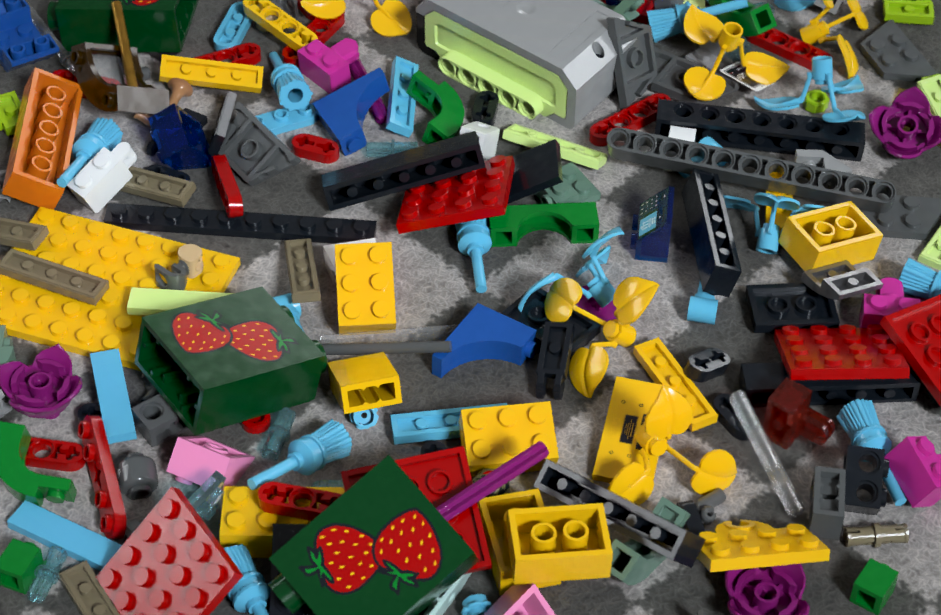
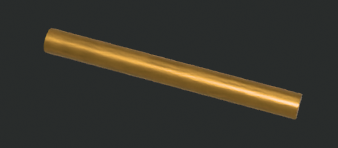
[111,1,138,87]

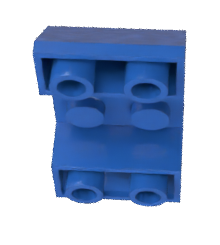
[0,0,60,72]

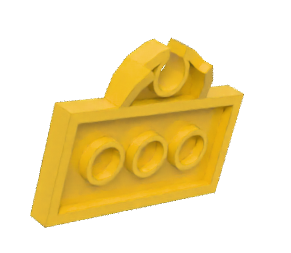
[697,520,830,572]

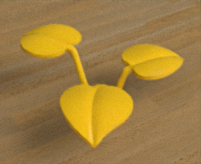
[301,0,412,37]
[800,0,869,79]
[683,4,790,101]
[545,277,659,398]
[607,385,737,505]

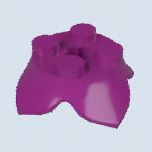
[869,86,941,159]
[0,344,83,420]
[725,564,810,615]

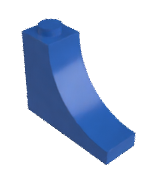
[312,67,390,156]
[432,303,538,378]

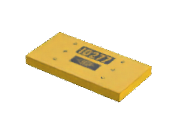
[592,376,674,483]

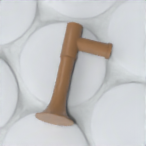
[133,78,193,139]

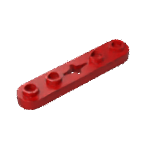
[78,415,127,539]

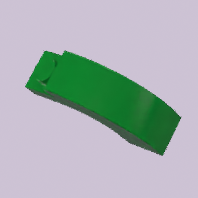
[708,0,777,37]
[406,70,464,144]
[0,421,77,507]

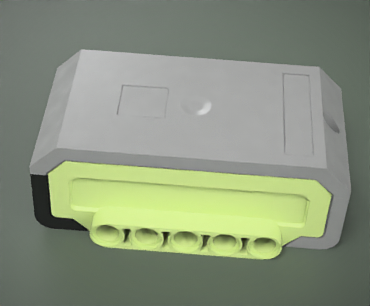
[416,0,637,129]

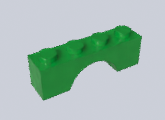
[487,202,599,247]

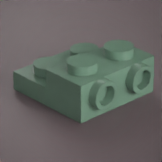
[532,162,601,204]

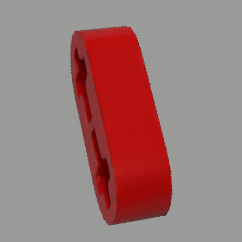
[292,133,340,164]

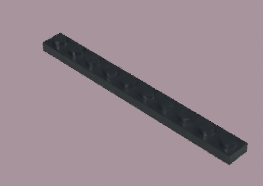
[103,203,377,244]

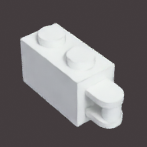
[67,142,137,214]

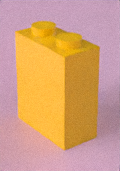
[327,352,402,414]

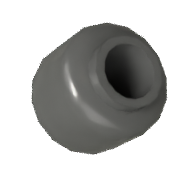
[116,452,159,500]

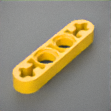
[243,0,318,52]

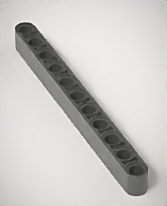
[607,127,896,213]

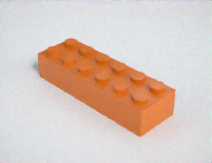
[1,67,83,210]

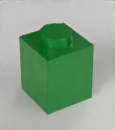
[0,539,44,594]
[849,558,899,615]

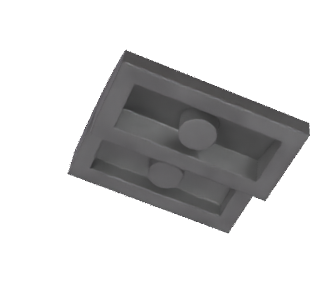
[801,260,883,300]

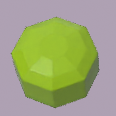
[803,89,829,114]

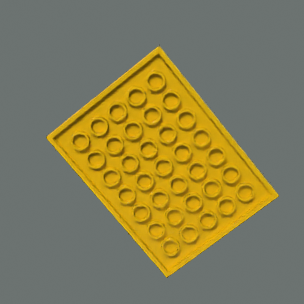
[0,206,241,371]

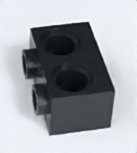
[843,445,889,515]

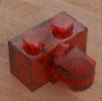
[761,377,835,450]

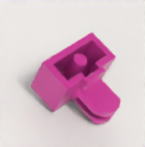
[297,38,360,94]
[859,277,921,328]
[884,436,941,508]

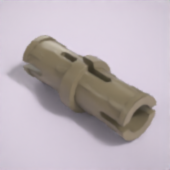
[843,523,909,548]

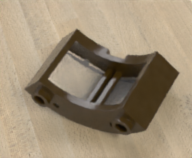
[70,42,170,116]

